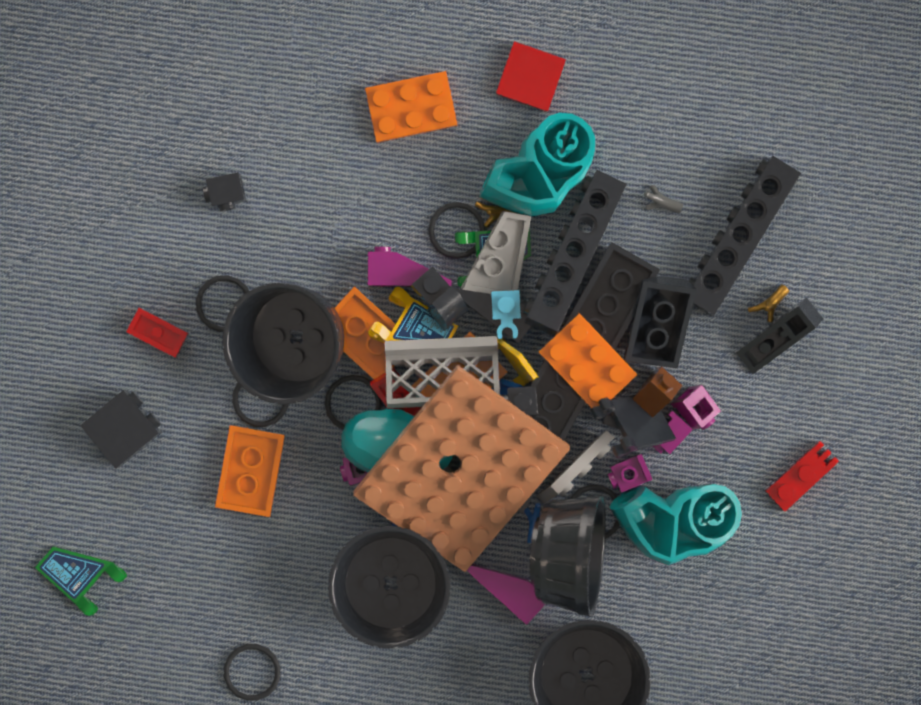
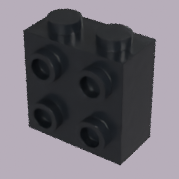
[80,390,162,469]

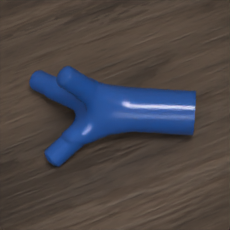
[524,503,542,543]

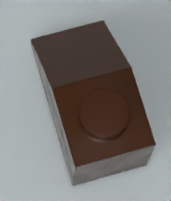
[632,367,683,418]

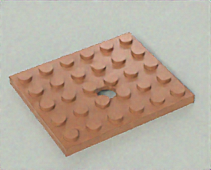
[353,365,570,572]

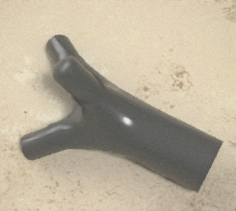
[644,184,683,214]

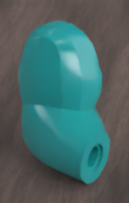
[479,113,595,216]
[341,409,454,473]
[609,483,742,565]

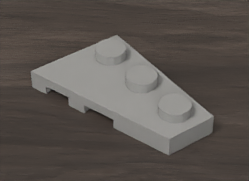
[461,211,531,294]
[536,430,614,504]

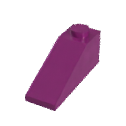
[368,247,452,287]
[467,564,545,625]

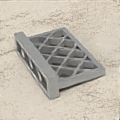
[385,336,500,408]

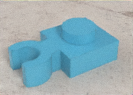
[491,290,521,339]

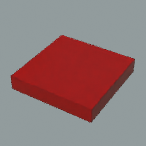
[496,41,566,113]

